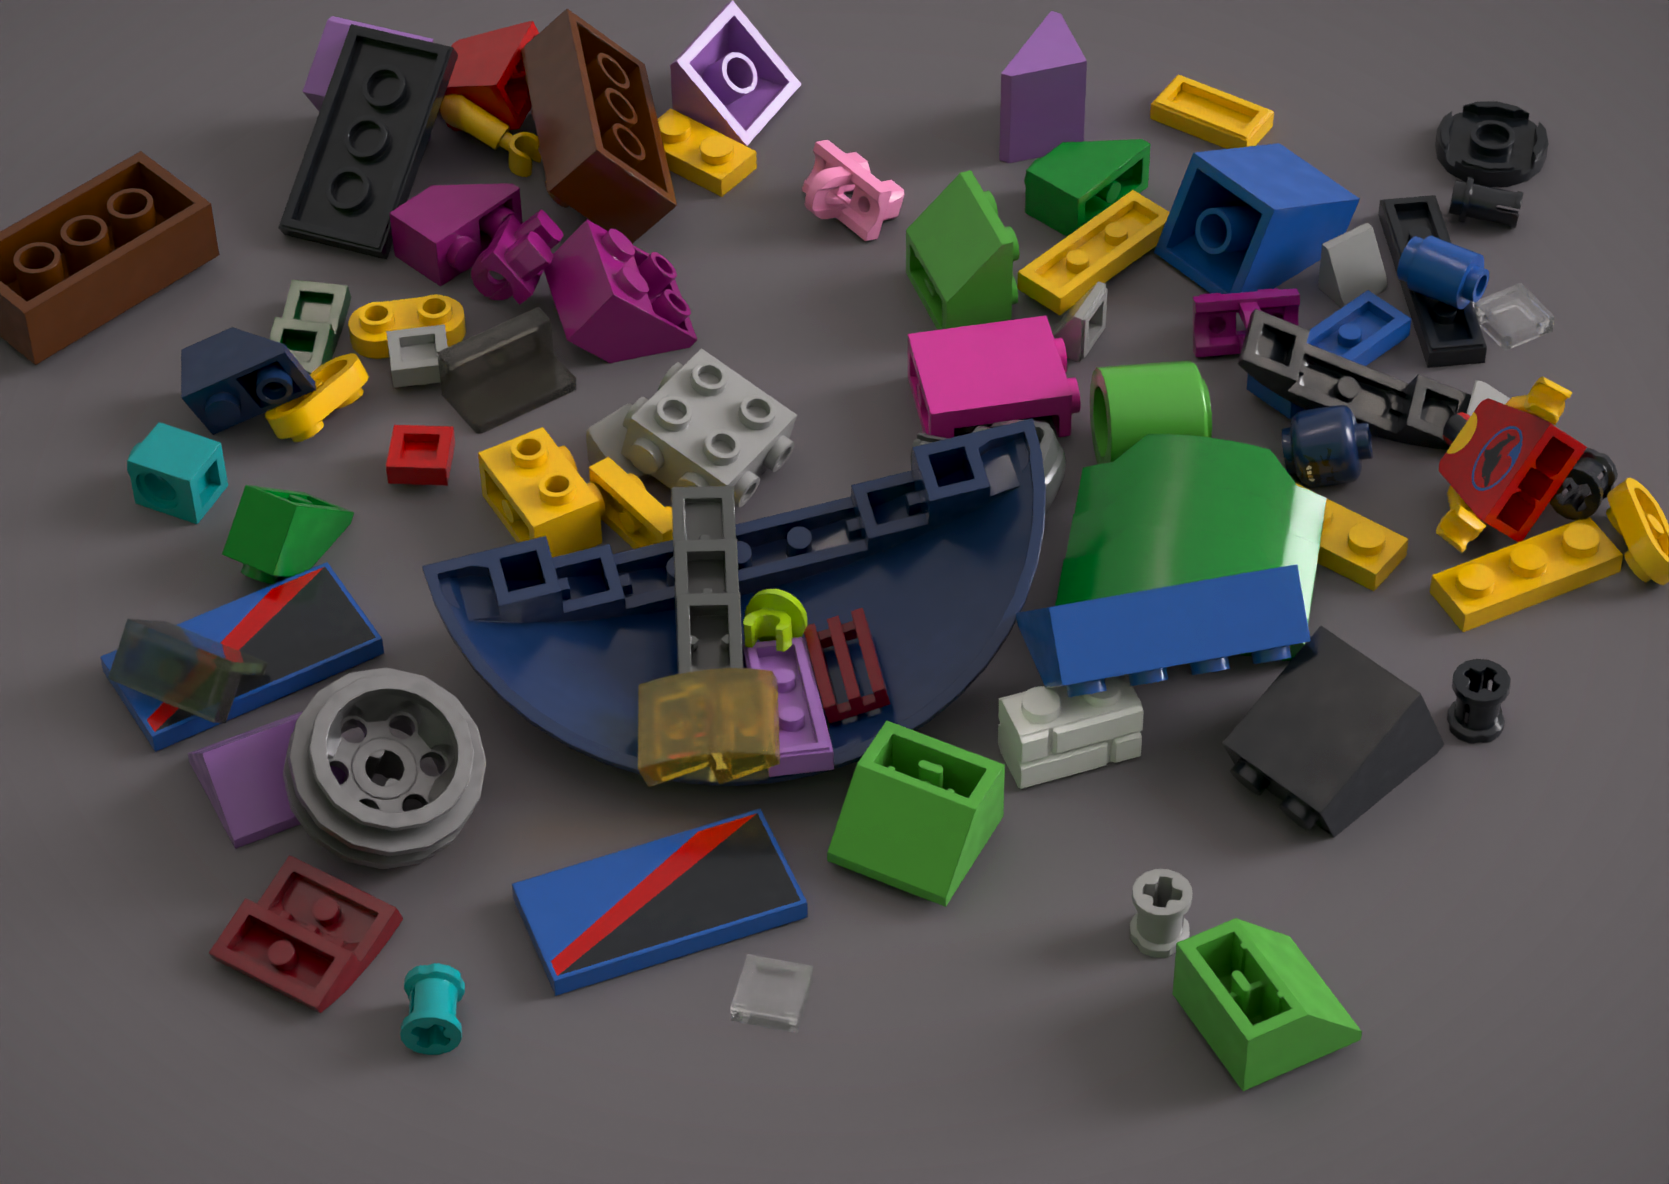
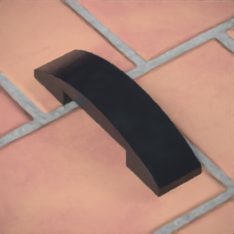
[1238,309,1471,450]

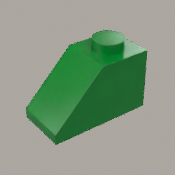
[1024,139,1151,237]
[222,485,355,584]

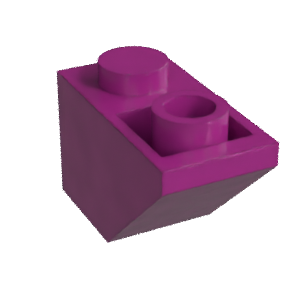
[389,183,523,287]

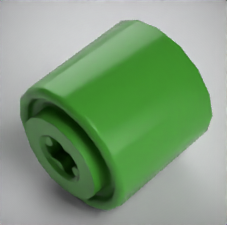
[1090,360,1212,464]

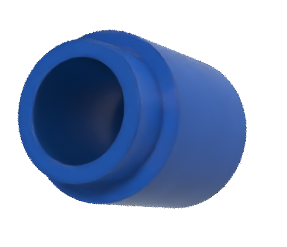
[1397,236,1489,309]

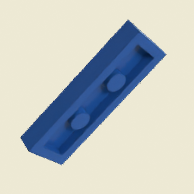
[1246,290,1411,419]

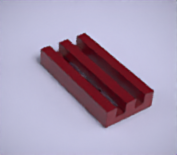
[804,608,891,724]

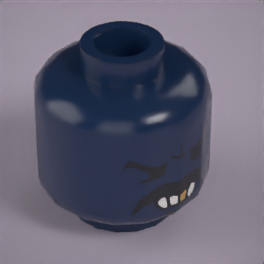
[1282,405,1373,488]

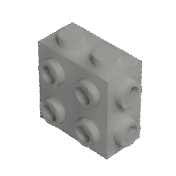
[621,348,797,508]

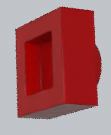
[386,425,455,486]

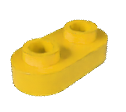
[348,294,466,359]
[265,353,369,442]
[1606,478,1669,585]

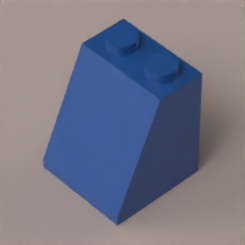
[1154,143,1360,294]

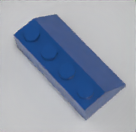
[1016,564,1311,697]

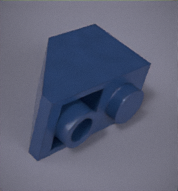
[181,327,316,435]

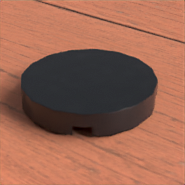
[1435,101,1549,187]

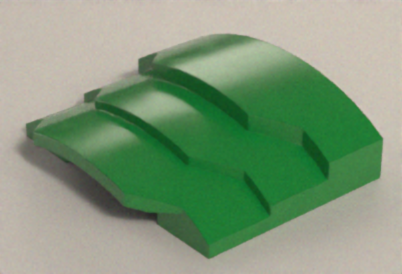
[1055,434,1327,661]

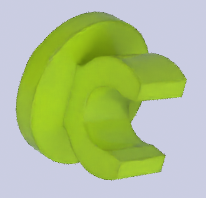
[743,589,808,652]

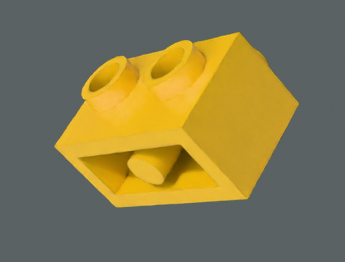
[478,427,606,557]

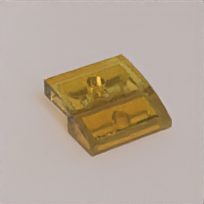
[638,668,780,787]

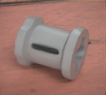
[1130,869,1192,958]

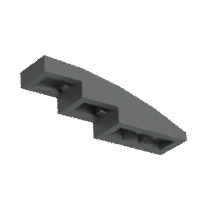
[671,486,745,721]

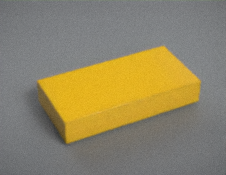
[1150,74,1274,149]

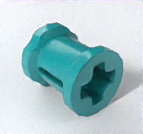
[400,963,465,1055]

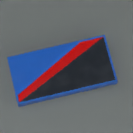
[100,562,384,752]
[512,809,808,996]

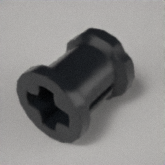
[1550,448,1618,520]
[1447,659,1511,744]

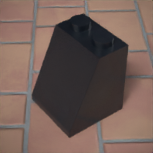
[1222,626,1444,838]

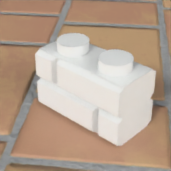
[998,675,1144,789]

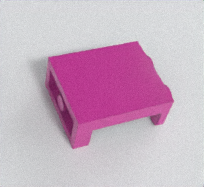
[908,315,1081,438]

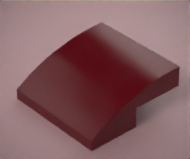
[209,855,403,1013]

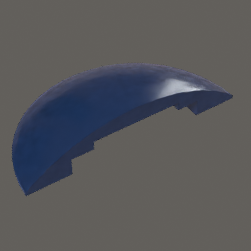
[422,418,1046,786]

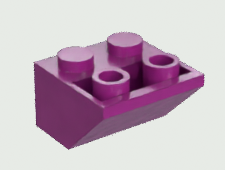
[543,220,698,363]

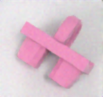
[802,140,905,241]

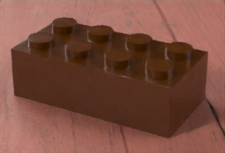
[521,9,677,244]
[0,151,220,365]

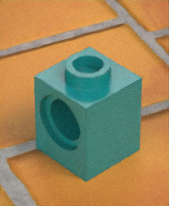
[127,422,228,524]

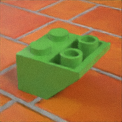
[906,170,1020,330]
[827,720,1005,907]
[1172,918,1362,1091]

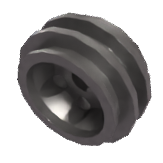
[283,667,487,869]

